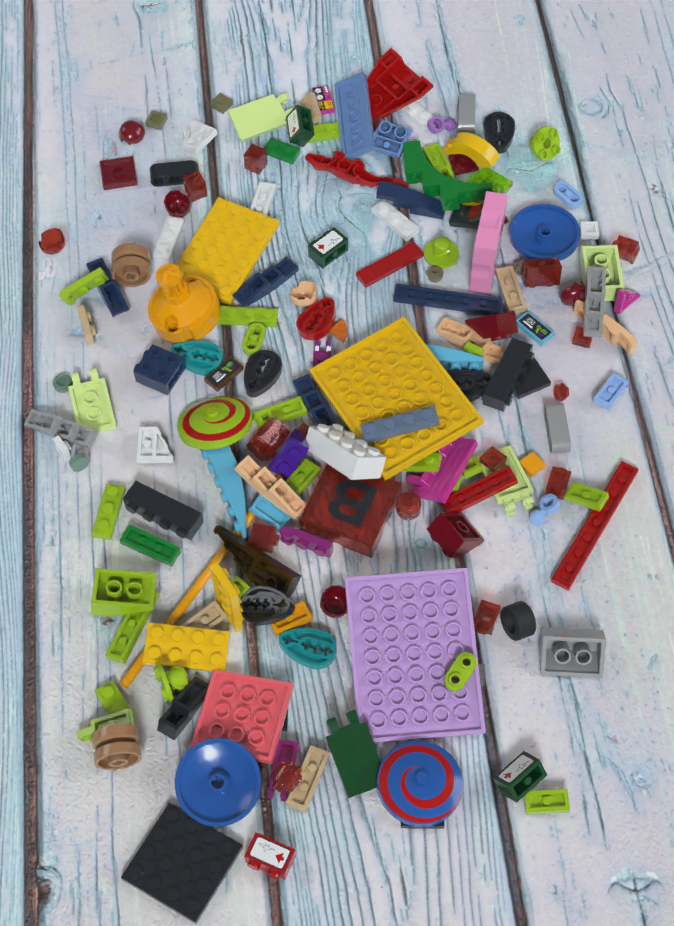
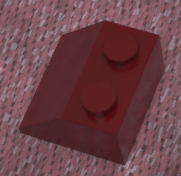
[465,311,518,341]
[426,512,485,558]

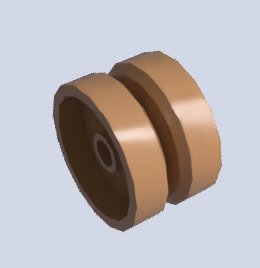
[111,243,151,287]
[91,723,142,770]

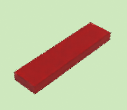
[356,241,424,288]
[441,465,518,513]

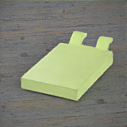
[228,93,293,142]
[68,368,117,433]
[475,445,534,516]

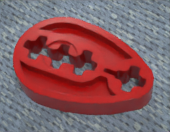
[296,297,336,340]

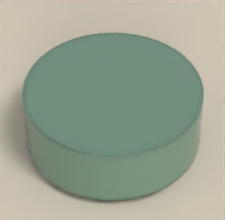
[53,374,72,393]
[69,453,89,472]

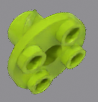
[529,126,561,161]
[424,237,459,269]
[153,662,189,703]

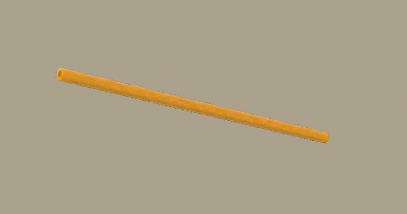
[119,473,285,689]

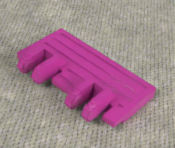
[406,437,478,504]

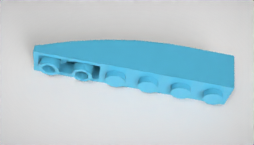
[426,344,484,371]
[200,446,247,539]

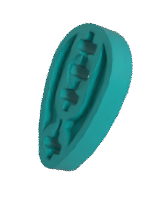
[171,341,223,376]
[279,628,337,670]

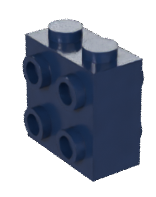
[133,344,186,395]

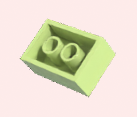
[579,245,624,301]

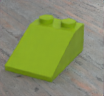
[91,568,157,617]

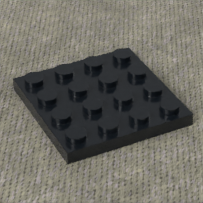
[121,802,243,924]

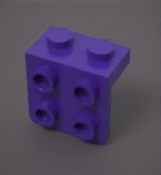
[268,428,309,478]

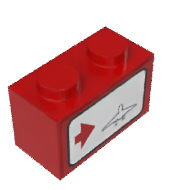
[244,832,296,880]

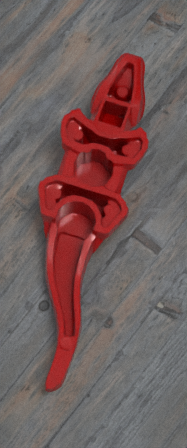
[305,151,409,188]

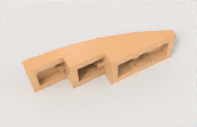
[573,300,638,355]
[435,317,506,366]
[234,455,308,519]

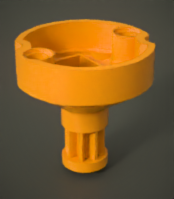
[148,263,221,344]

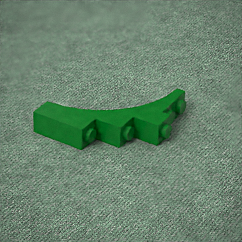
[403,140,493,211]

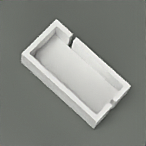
[305,424,386,480]

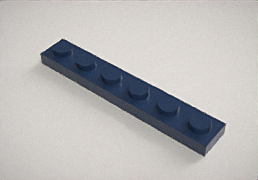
[393,284,503,315]

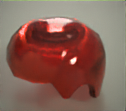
[39,228,66,255]

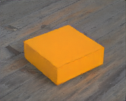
[519,452,546,478]

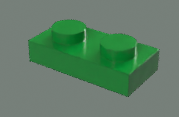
[263,138,300,165]

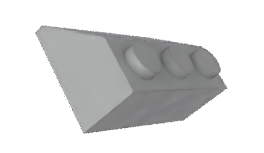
[540,627,606,678]

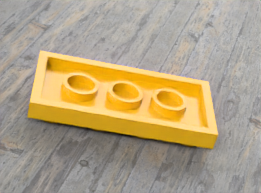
[210,562,244,633]
[142,622,230,672]

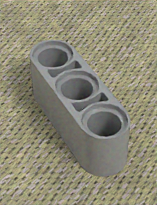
[458,93,476,134]
[544,403,571,453]

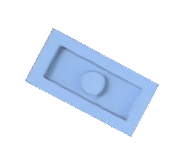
[593,373,629,411]

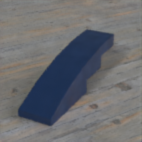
[376,181,445,220]
[232,257,299,307]
[86,258,129,317]
[292,374,337,426]

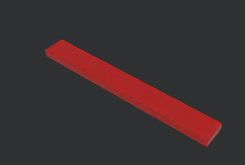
[551,461,639,591]

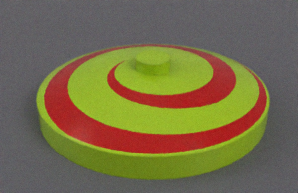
[177,396,253,450]

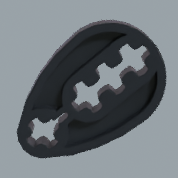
[483,112,515,154]
[244,350,282,398]
[447,369,492,402]
[240,586,295,626]

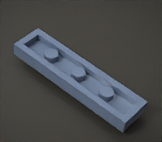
[360,405,440,444]

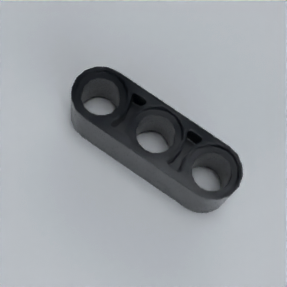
[150,160,200,187]

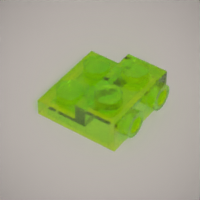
[466,168,513,194]

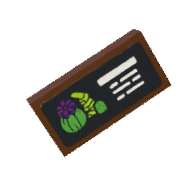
[204,356,244,392]

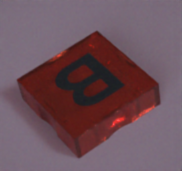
[299,464,402,558]

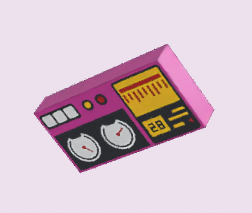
[312,85,335,115]

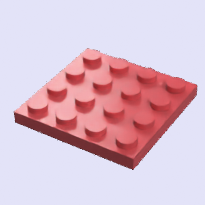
[190,669,294,764]

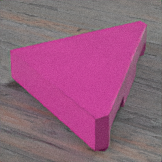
[613,289,641,314]

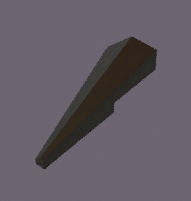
[213,525,302,604]

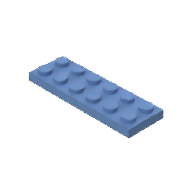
[334,72,376,160]

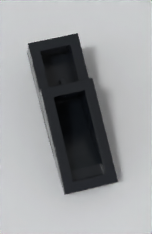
[157,676,209,740]

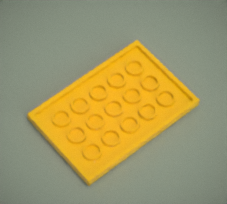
[176,197,280,306]

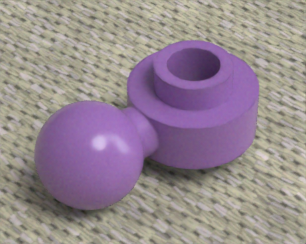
[427,116,457,134]

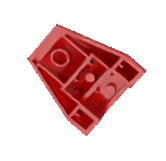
[367,48,434,122]

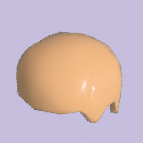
[290,281,317,307]

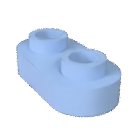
[553,181,583,209]

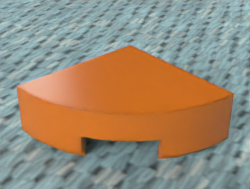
[329,319,348,343]

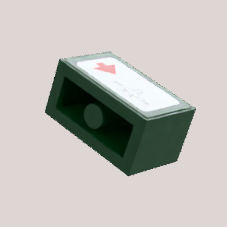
[286,105,314,147]
[308,227,348,269]
[493,751,547,803]

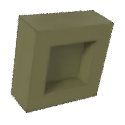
[210,93,233,114]
[145,110,168,130]

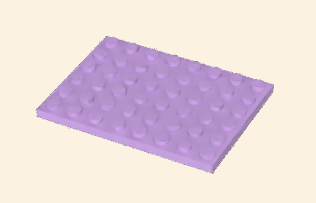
[345,568,486,743]

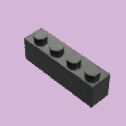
[483,338,535,412]
[123,481,203,540]

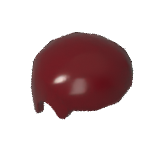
[119,120,145,145]
[164,190,192,218]
[560,281,585,306]
[320,585,347,618]

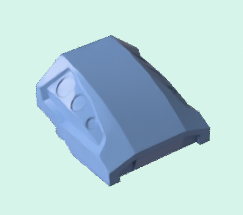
[374,119,413,159]

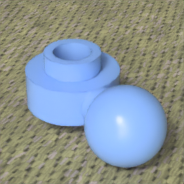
[529,494,560,525]

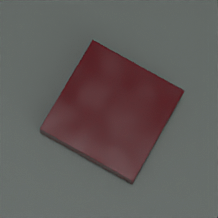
[100,156,137,190]

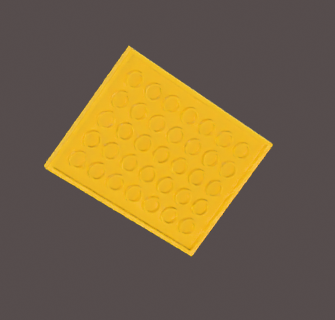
[309,317,484,481]

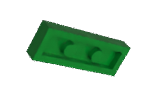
[119,525,181,567]

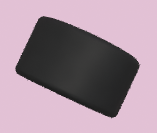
[500,601,536,641]

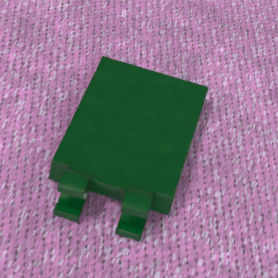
[325,710,381,799]

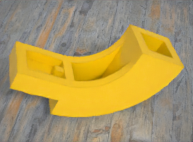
[442,132,500,168]

